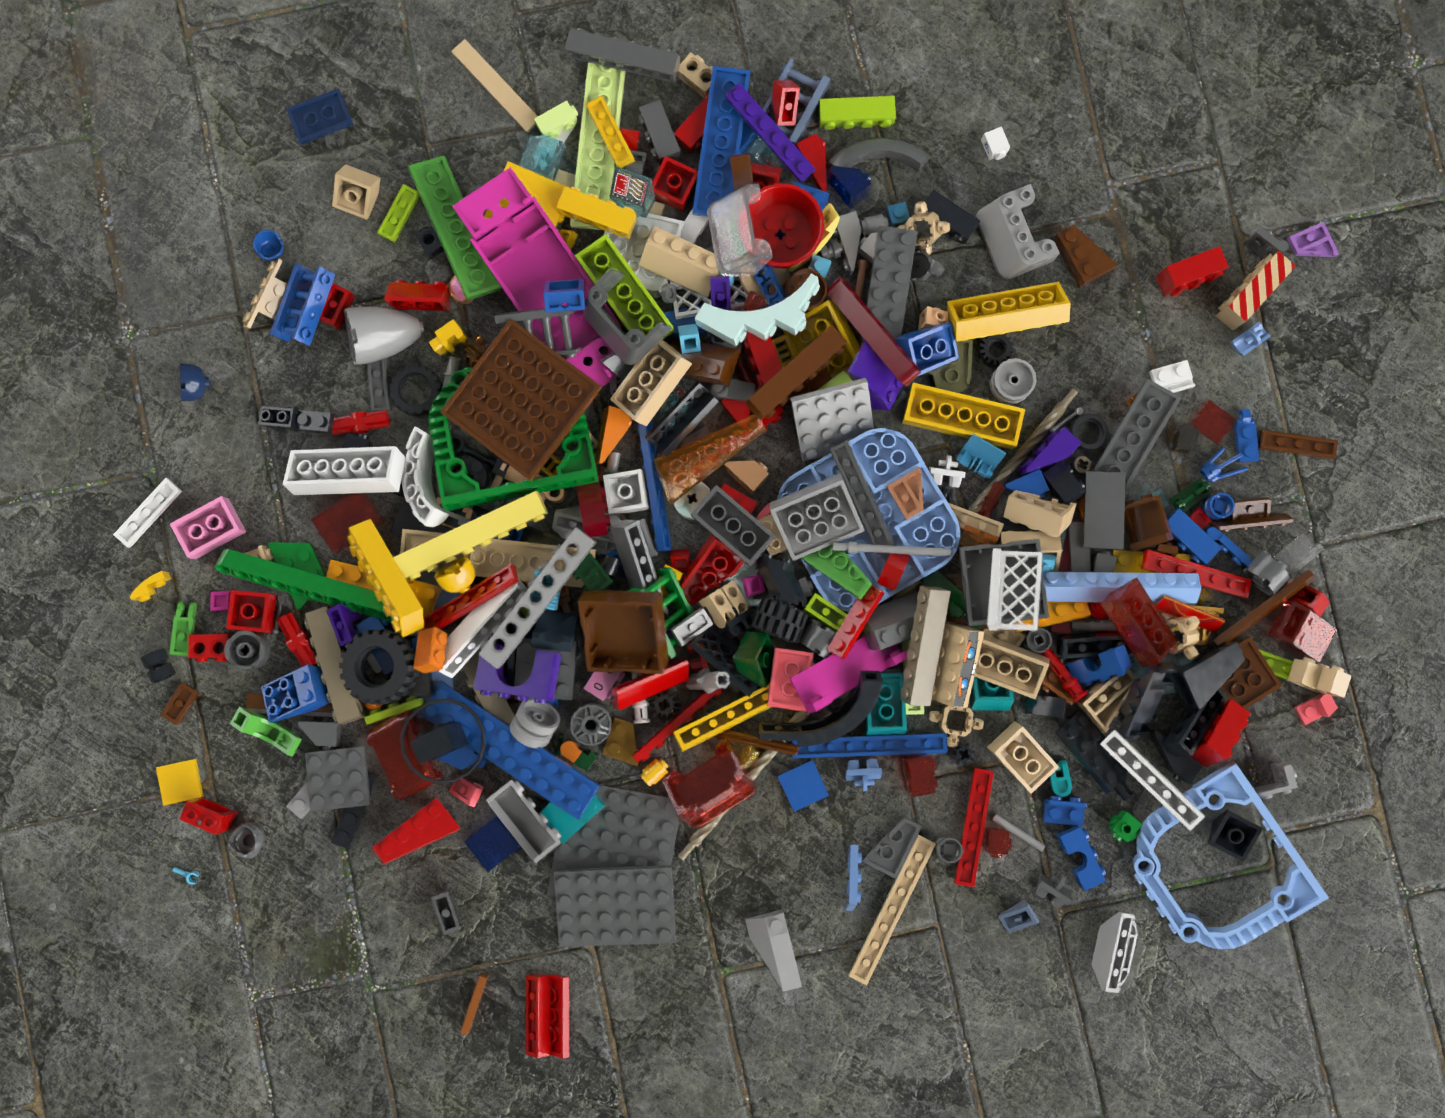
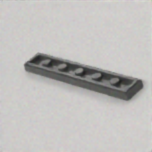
[830,440,896,555]

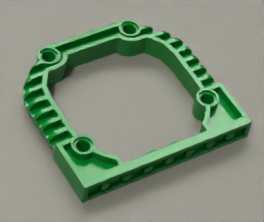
[429,367,599,512]

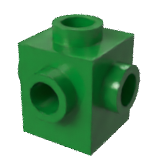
[1108,810,1142,843]

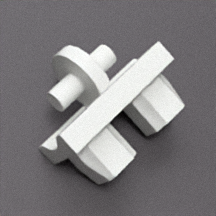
[929,455,966,488]

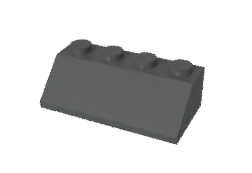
[863,591,946,650]

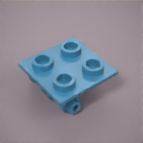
[956,434,1006,479]

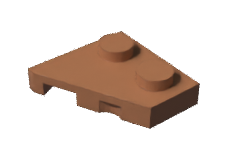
[887,467,924,520]

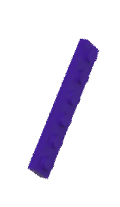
[724,83,816,183]

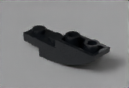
[258,406,335,433]

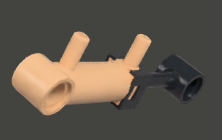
[451,434,566,503]

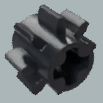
[950,742,975,766]

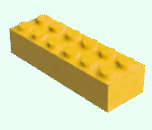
[947,282,1070,341]
[902,383,1025,450]
[347,519,424,637]

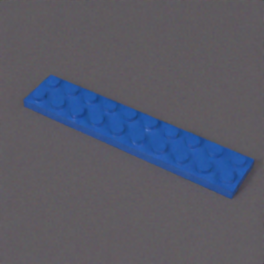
[420,681,600,820]

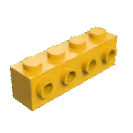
[556,187,637,240]

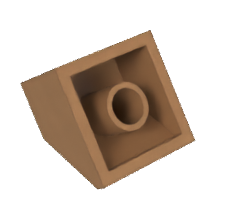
[724,461,769,495]

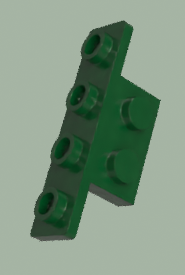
[920,570,983,630]

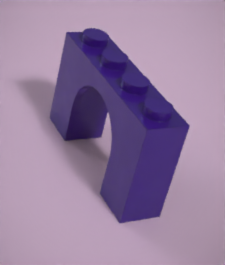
[473,644,562,704]

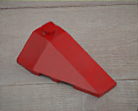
[679,534,744,606]

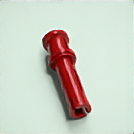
[1040,647,1088,703]

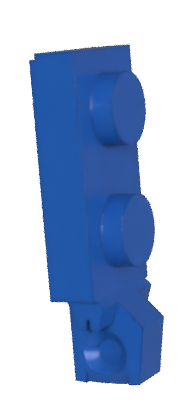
[1234,409,1259,463]

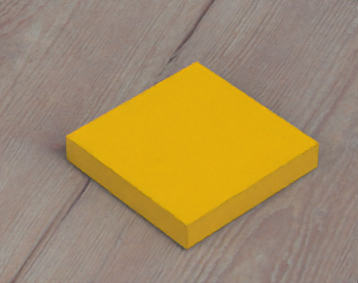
[156,759,204,806]

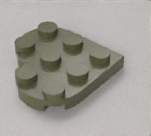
[924,339,973,393]

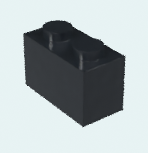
[1043,461,1085,506]

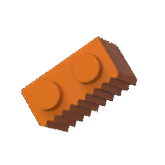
[413,627,448,674]

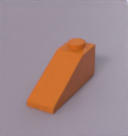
[595,406,632,465]

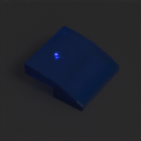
[464,816,520,872]

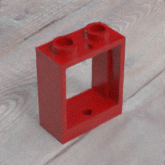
[179,797,239,835]

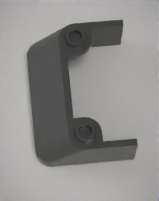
[583,268,672,365]

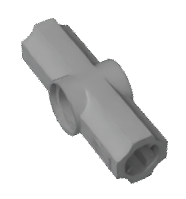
[686,668,730,694]

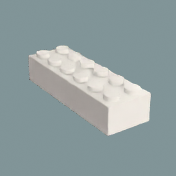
[283,446,406,495]

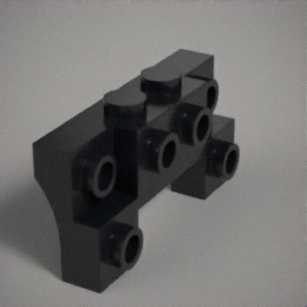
[1118,662,1180,739]

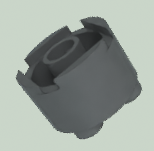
[1243,550,1291,596]
[799,619,836,659]
[224,631,271,670]

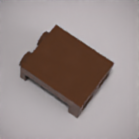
[1124,493,1174,552]

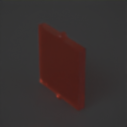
[1190,400,1236,445]

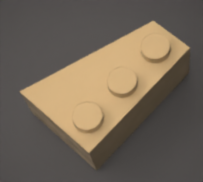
[1003,490,1076,537]
[1076,669,1137,733]

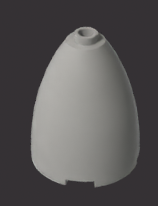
[344,306,424,365]

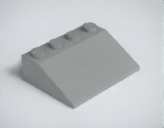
[769,473,865,561]

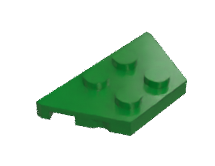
[267,542,326,610]

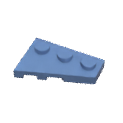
[845,845,862,911]

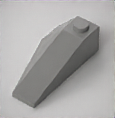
[745,909,802,992]

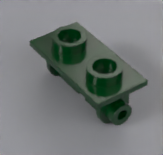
[1169,478,1211,512]

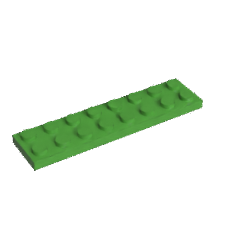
[408,156,502,301]

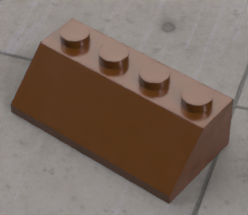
[667,337,740,387]

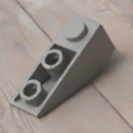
[833,211,862,276]

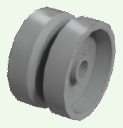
[990,358,1037,405]
[510,699,560,748]

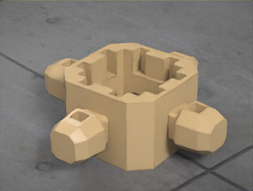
[897,201,950,255]
[1158,612,1200,660]
[928,705,984,748]

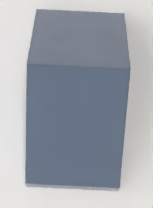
[998,900,1039,933]

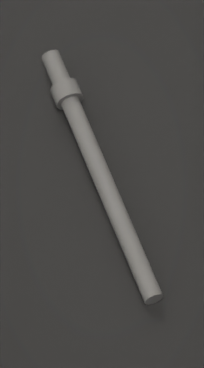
[833,541,951,557]

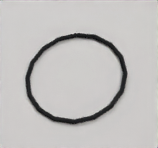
[400,698,486,784]

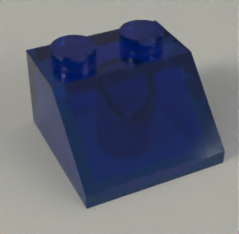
[827,166,872,209]

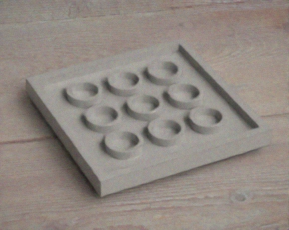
[790,378,874,462]

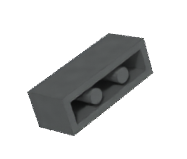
[637,100,681,165]

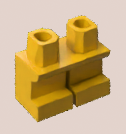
[429,319,471,356]

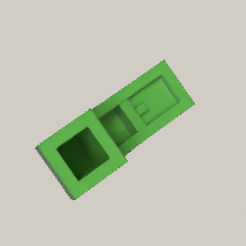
[230,707,302,756]

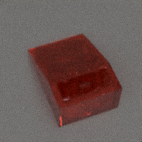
[1267,601,1337,663]

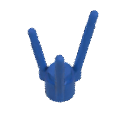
[1200,447,1248,483]

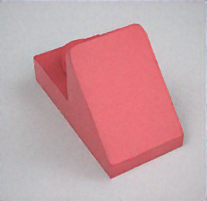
[1294,694,1338,725]
[449,774,484,807]

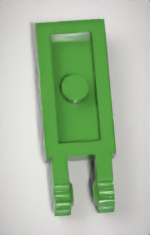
[169,601,197,656]

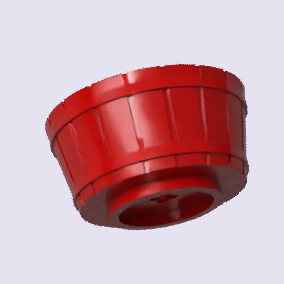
[740,183,824,269]

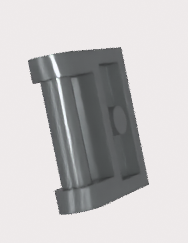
[1243,227,1289,259]

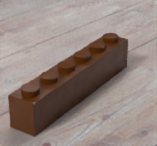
[745,325,847,421]

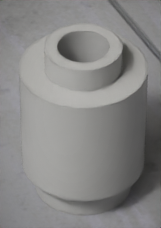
[860,214,889,236]

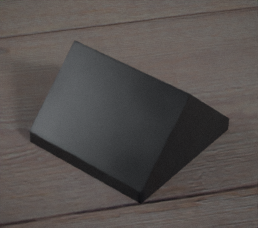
[1208,810,1263,862]

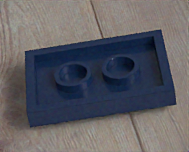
[286,88,354,145]

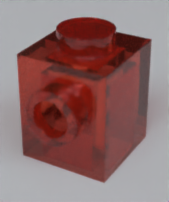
[985,828,1012,858]

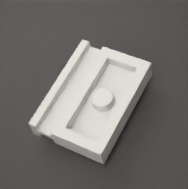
[1149,360,1195,393]

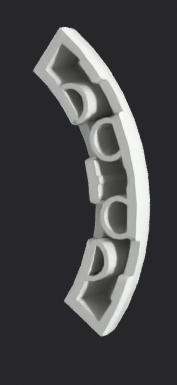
[402,426,449,527]

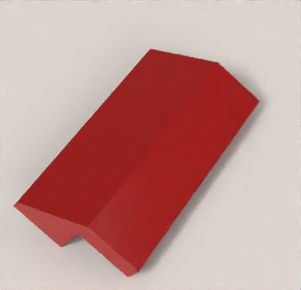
[611,658,689,710]
[526,974,569,1059]

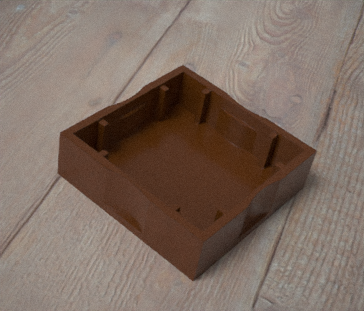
[578,590,669,674]

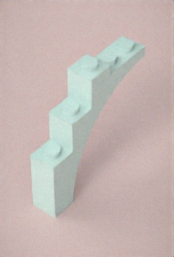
[695,274,820,346]

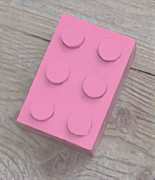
[170,496,246,560]

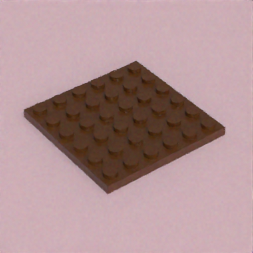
[440,318,602,482]

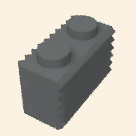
[431,889,465,935]

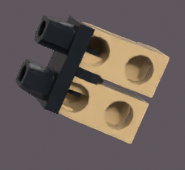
[699,580,754,639]

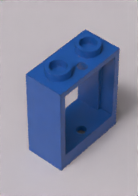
[543,279,586,312]

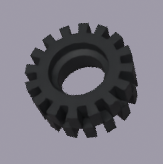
[977,333,1014,368]

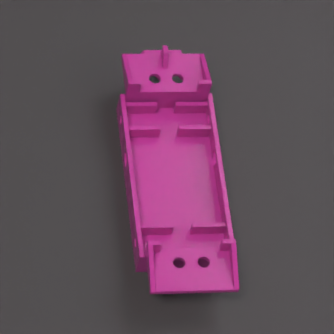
[452,167,622,387]

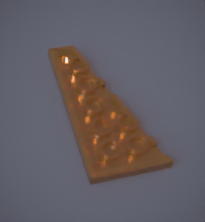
[654,414,766,505]

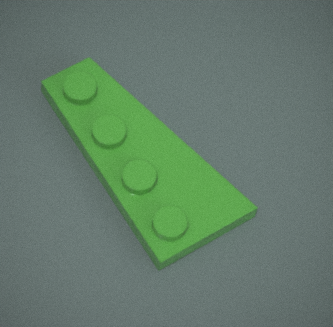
[800,545,872,600]

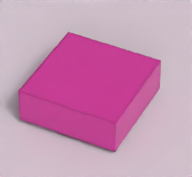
[742,573,766,597]
[210,591,231,611]

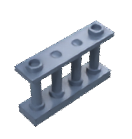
[763,58,830,146]

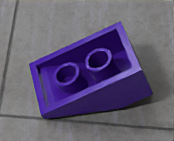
[848,342,903,411]

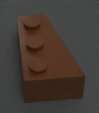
[1052,225,1118,288]

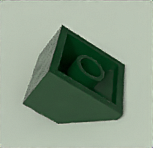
[733,632,774,687]

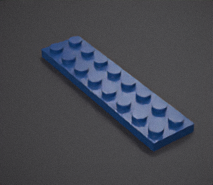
[692,66,751,220]

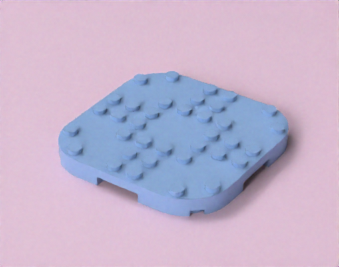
[777,428,960,612]

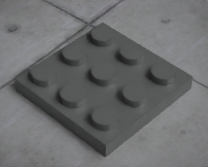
[514,638,577,700]
[305,746,371,812]

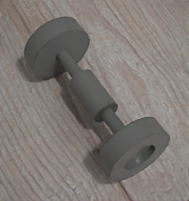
[648,283,677,303]

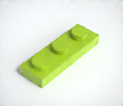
[364,695,425,725]

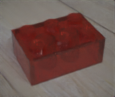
[311,493,385,553]

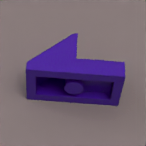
[710,276,731,311]
[327,604,361,647]

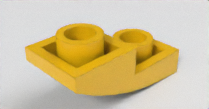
[130,571,171,602]

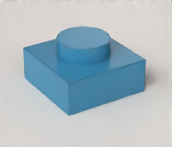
[887,202,910,226]

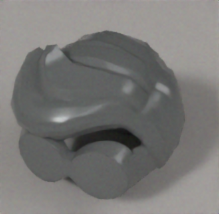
[227,822,265,859]

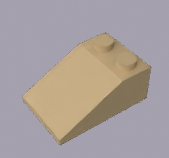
[987,721,1059,793]

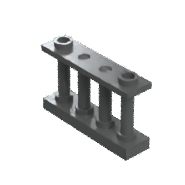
[494,305,582,358]

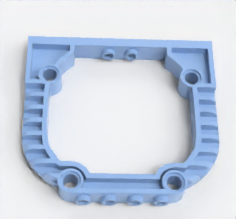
[1133,761,1329,949]

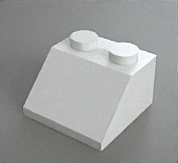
[603,469,650,514]

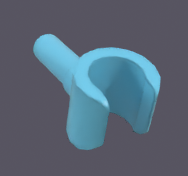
[172,867,199,884]

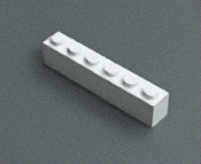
[438,578,528,678]
[1101,730,1205,831]

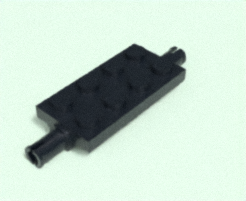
[1053,708,1133,801]

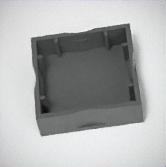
[959,539,1049,627]

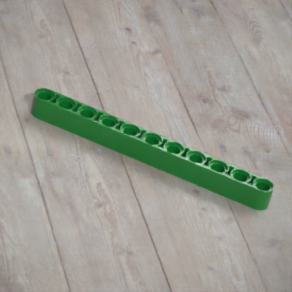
[215,549,424,622]

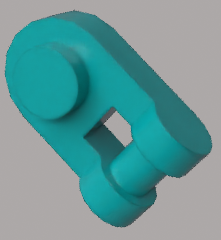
[1049,760,1072,797]

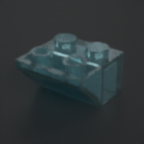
[519,135,565,181]

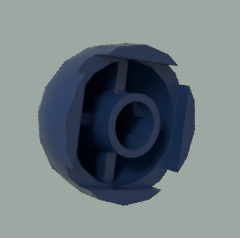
[180,364,209,401]

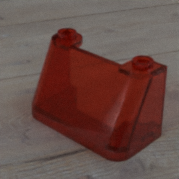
[365,710,445,801]
[662,739,757,828]

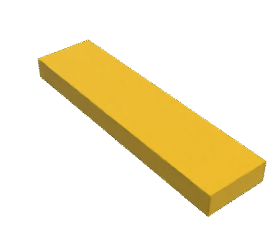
[585,96,635,170]

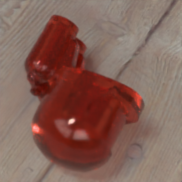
[742,291,768,312]

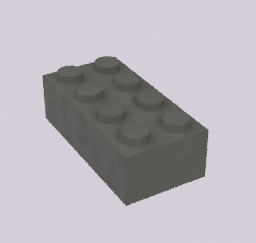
[691,485,776,567]

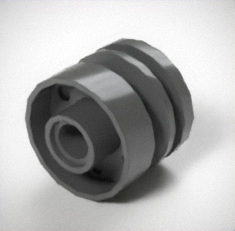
[570,702,612,746]

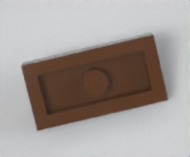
[161,682,200,725]

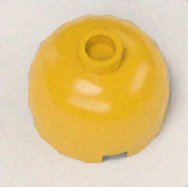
[434,557,475,593]

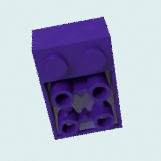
[1018,427,1082,477]

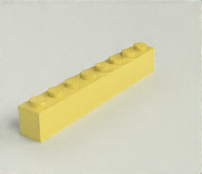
[393,491,548,581]

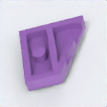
[1287,222,1339,257]

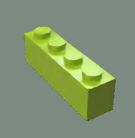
[818,96,896,130]

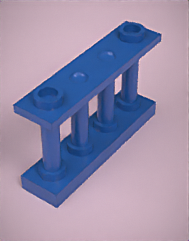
[269,264,336,346]

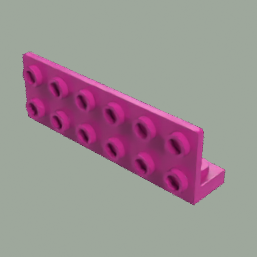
[790,636,908,714]

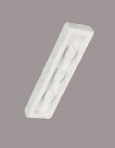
[113,478,182,548]

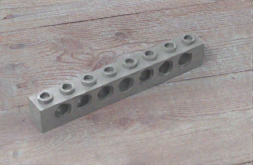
[478,527,597,669]

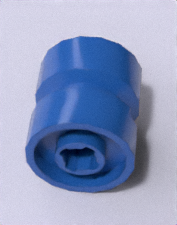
[1201,493,1235,521]

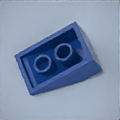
[895,322,959,376]

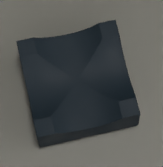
[532,609,578,652]

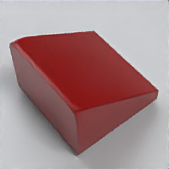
[621,128,640,151]
[670,549,690,573]

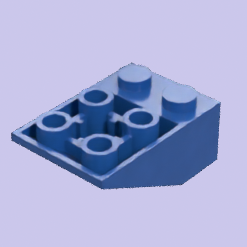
[261,665,330,723]

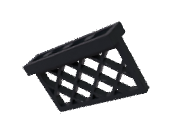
[689,620,758,697]

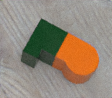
[561,740,599,772]

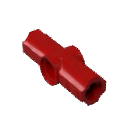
[332,410,391,436]
[277,612,317,667]

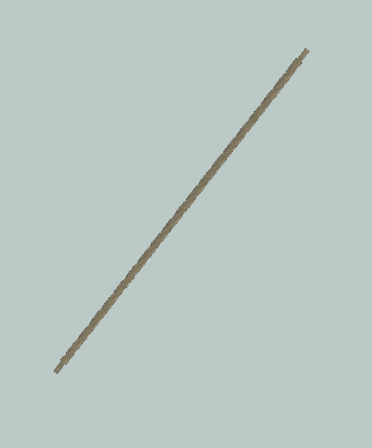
[678,389,1078,861]

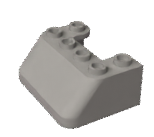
[976,184,1060,279]
[486,780,561,863]

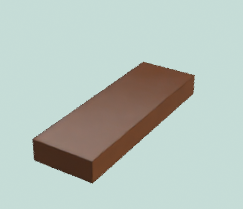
[460,972,489,1036]

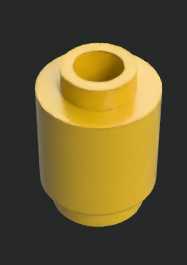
[640,758,669,786]

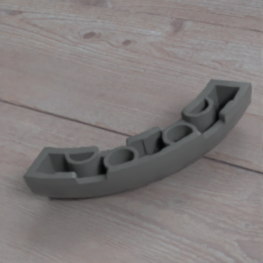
[826,138,931,177]

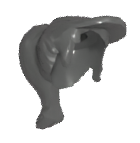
[910,250,945,282]

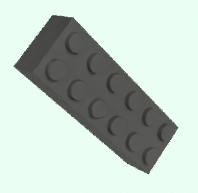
[860,226,918,342]

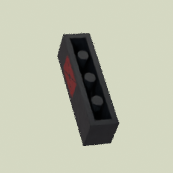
[1057,630,1141,659]

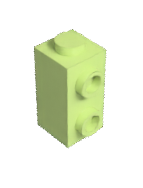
[534,101,578,141]

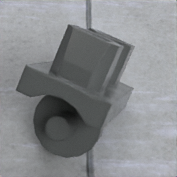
[1035,873,1072,909]

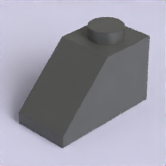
[710,379,756,402]
[298,721,342,750]

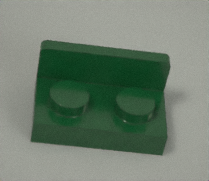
[572,552,613,591]

